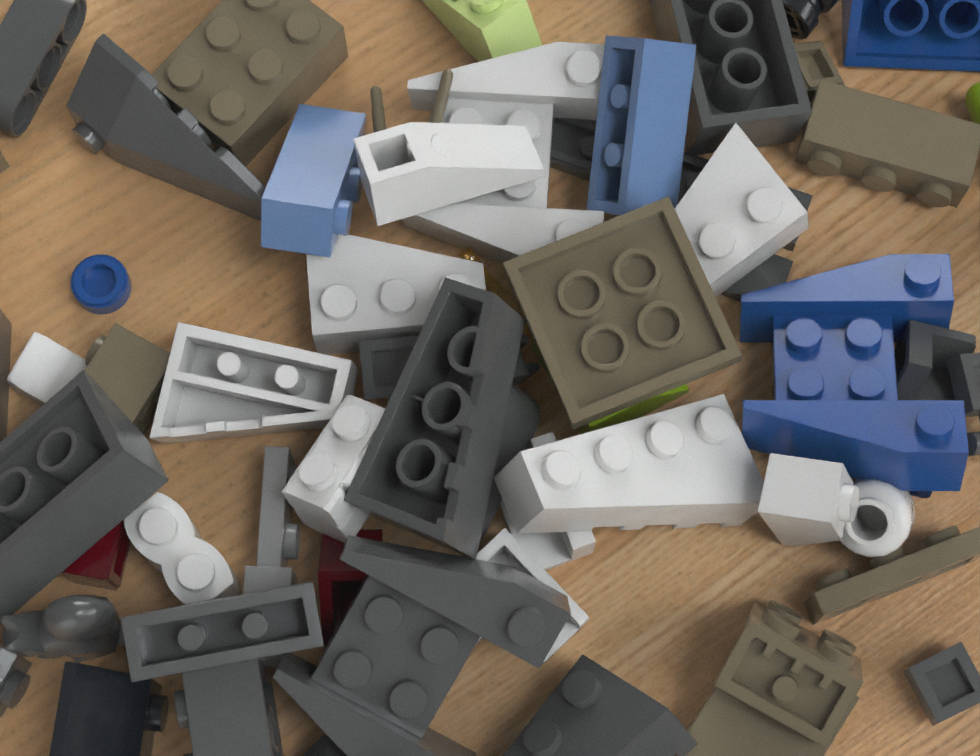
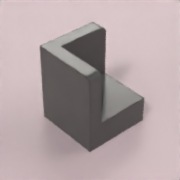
[894,320,976,400]

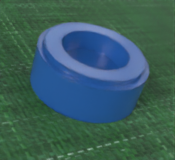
[71,254,131,315]

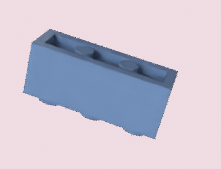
[587,35,696,216]
[261,104,366,258]

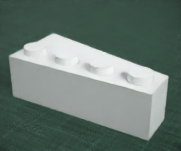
[494,394,764,534]

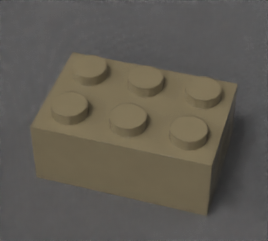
[151,0,348,167]

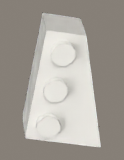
[675,123,809,297]

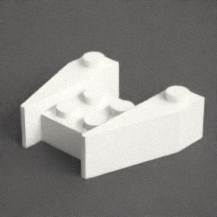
[401,42,605,265]

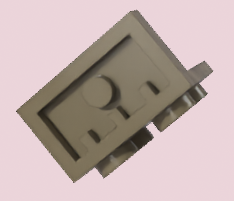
[714,600,863,748]

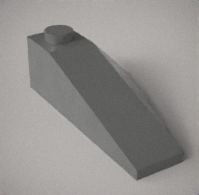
[66,33,266,221]

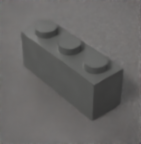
[121,581,324,682]

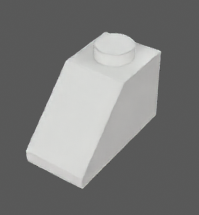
[758,453,859,547]

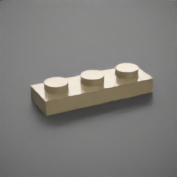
[804,526,980,625]

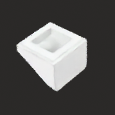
[7,332,87,405]

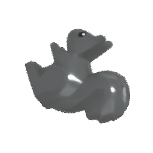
[1,595,121,663]

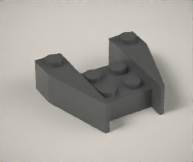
[273,535,571,756]

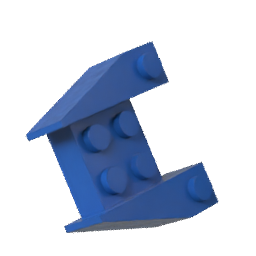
[739,254,969,491]

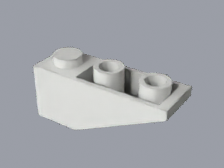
[354,122,545,226]

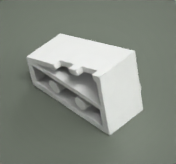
[306,234,486,355]
[149,322,359,444]

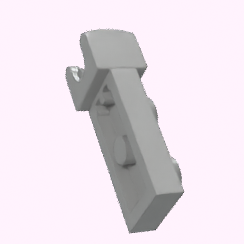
[243,446,300,594]

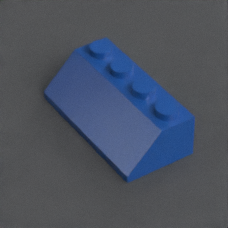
[842,0,980,71]

